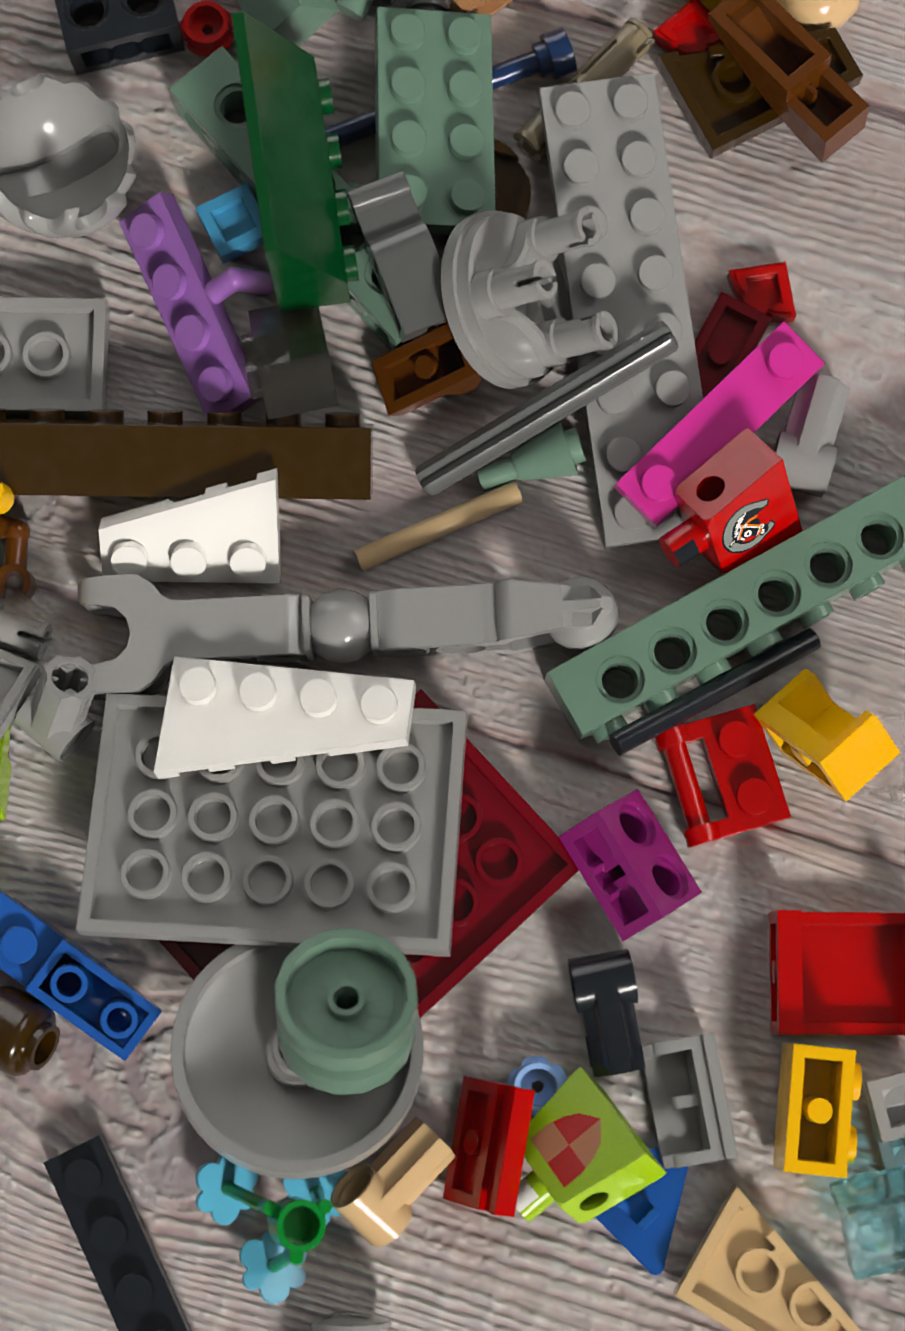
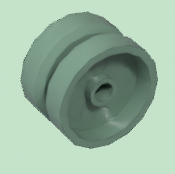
[275,928,417,1095]

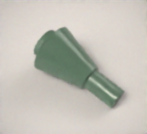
[476,421,586,491]

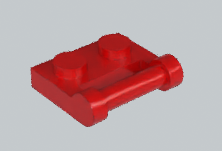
[653,703,791,849]

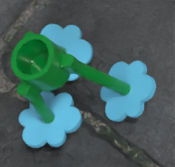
[195,1155,347,1304]

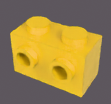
[772,1042,862,1178]

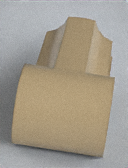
[330,1117,456,1248]

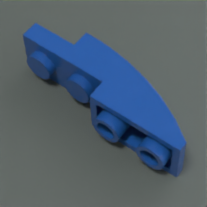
[0,890,162,1061]

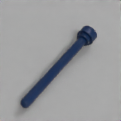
[325,27,577,147]

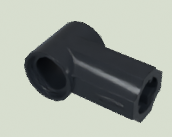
[568,949,646,1077]

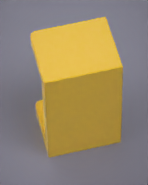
[754,669,900,801]

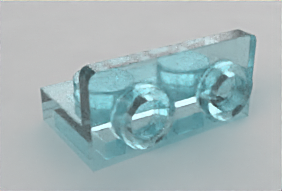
[830,1165,905,1281]

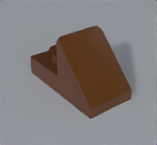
[371,323,482,416]

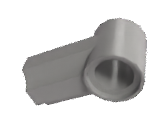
[773,373,850,498]
[14,655,97,762]

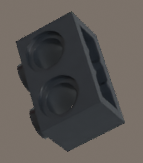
[55,0,186,76]

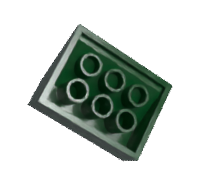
[231,11,359,312]

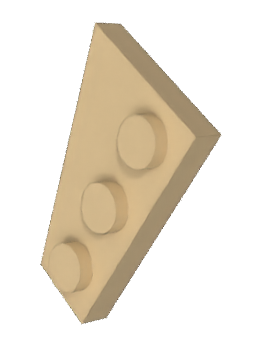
[673,1184,861,1331]

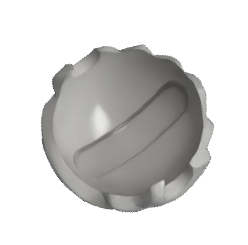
[0,73,137,238]

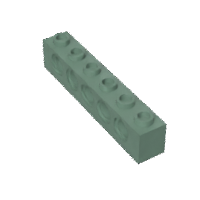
[169,46,420,352]

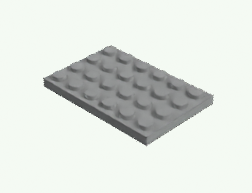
[76,693,468,957]

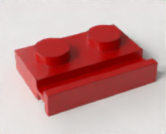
[442,1076,535,1217]

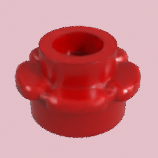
[180,0,234,57]

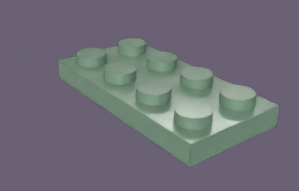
[375,7,495,235]

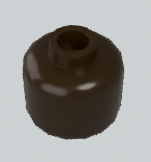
[0,986,60,1077]

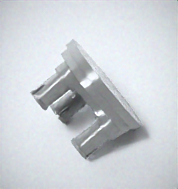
[441,207,618,389]

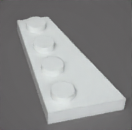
[154,656,416,779]

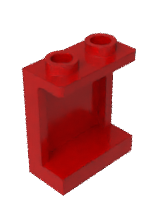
[768,910,905,1035]

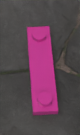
[613,321,825,529]

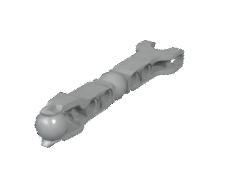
[78,574,619,701]

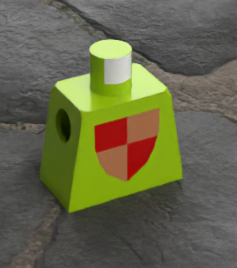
[516,1067,667,1223]

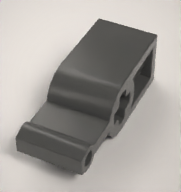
[347,171,448,343]

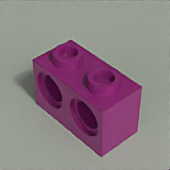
[559,789,702,941]

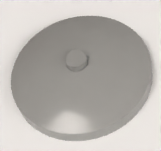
[170,944,424,1179]

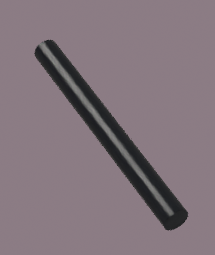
[609,628,821,756]

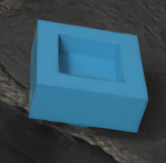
[195,183,264,264]

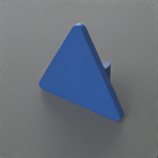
[595,1147,688,1275]

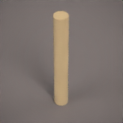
[353,481,523,572]

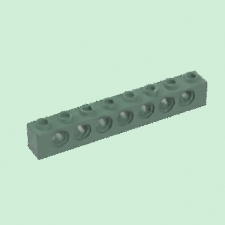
[544,475,905,743]

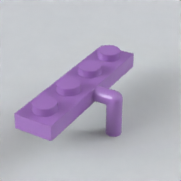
[119,192,274,416]

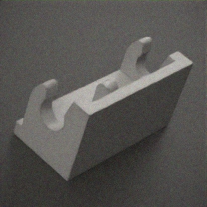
[642,1032,739,1169]

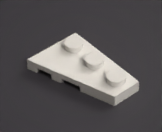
[98,468,281,583]

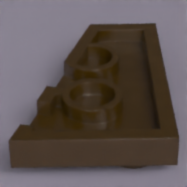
[656,27,863,159]

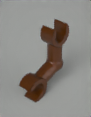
[0,514,36,599]

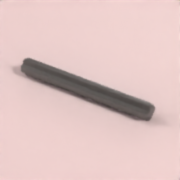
[415,321,678,495]

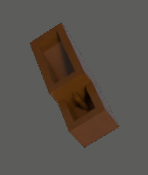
[708,0,870,163]

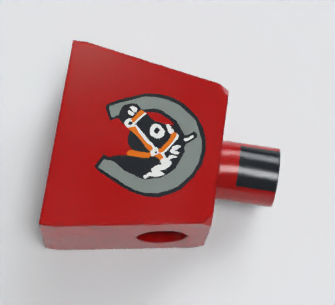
[658,428,803,573]

